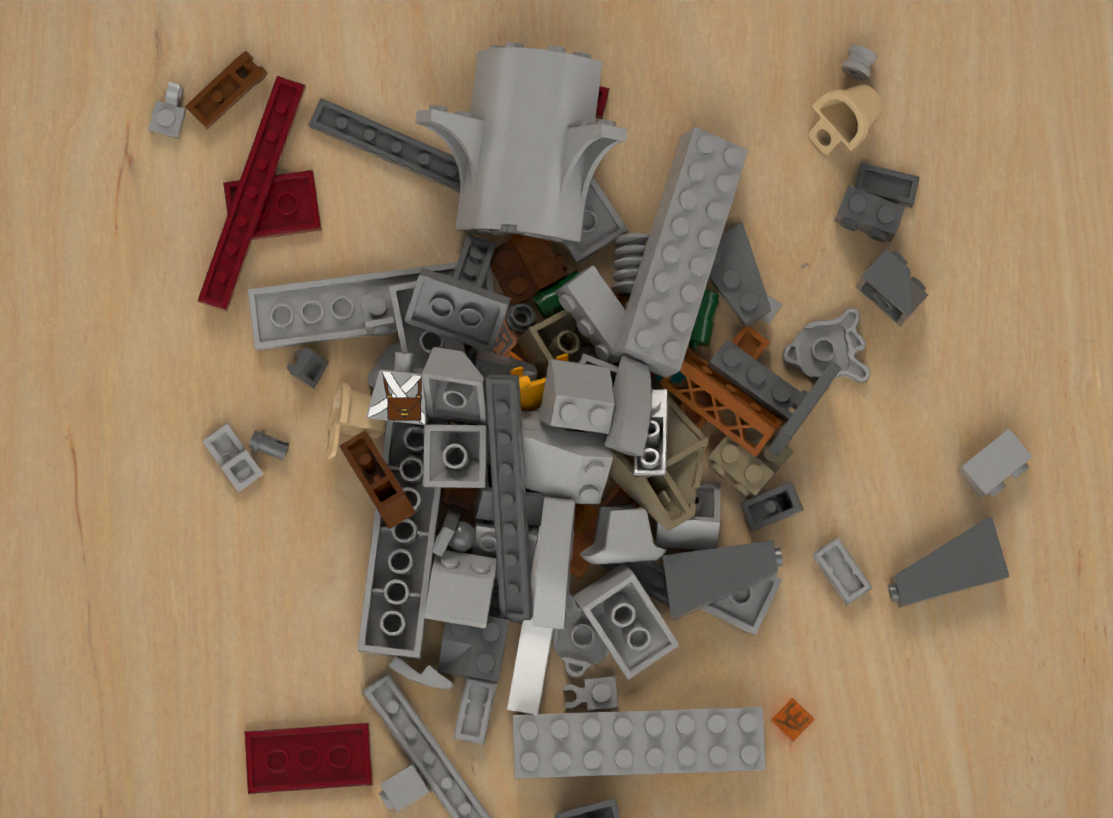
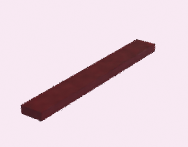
[197,76,306,312]

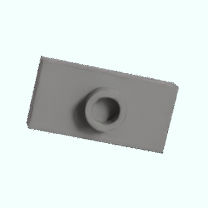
[812,537,873,606]
[453,677,497,745]

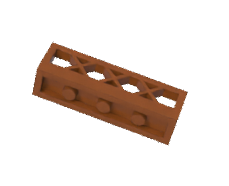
[659,348,785,457]

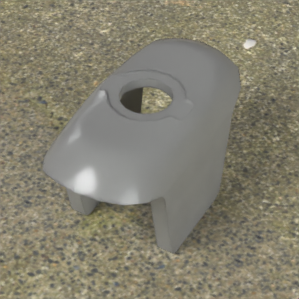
[580,504,668,564]

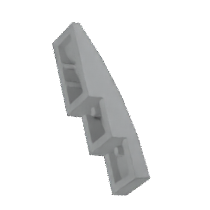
[533,497,576,630]

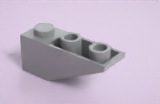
[634,390,669,476]

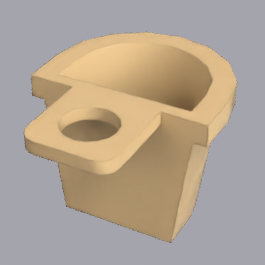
[808,85,882,155]
[326,382,387,459]

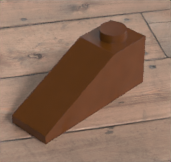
[339,430,416,529]

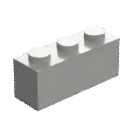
[555,265,626,364]

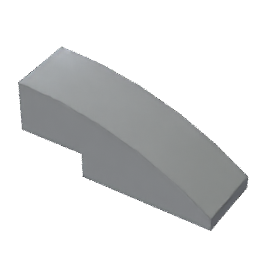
[604,356,652,457]

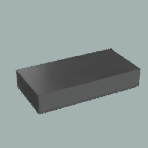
[855,163,920,208]

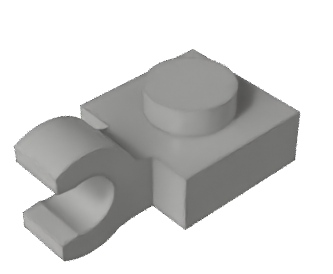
[148,82,187,139]

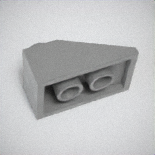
[522,430,613,504]
[573,562,679,680]

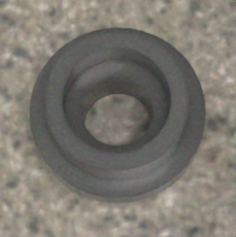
[505,304,536,334]

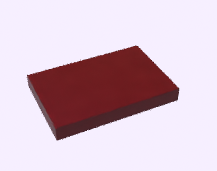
[223,170,322,240]

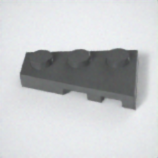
[709,222,771,328]

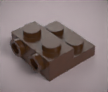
[490,234,568,306]

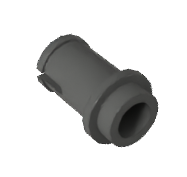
[249,430,290,461]

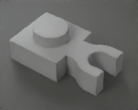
[563,676,618,711]

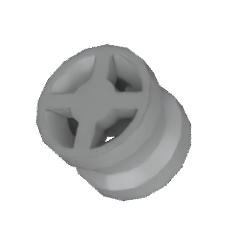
[841,45,878,80]

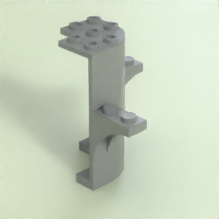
[415,42,628,243]

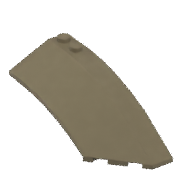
[516,310,709,531]

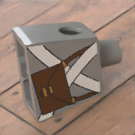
[367,352,428,425]

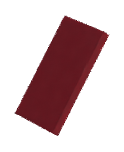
[244,723,373,794]

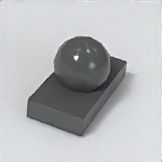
[431,504,476,557]

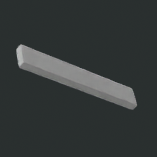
[363,673,491,818]

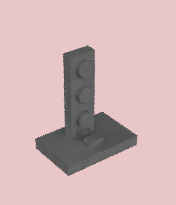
[404,234,511,353]
[708,339,841,457]

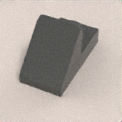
[741,481,804,532]

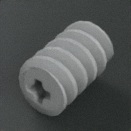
[611,233,650,298]

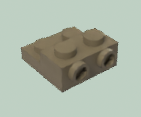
[707,420,794,498]

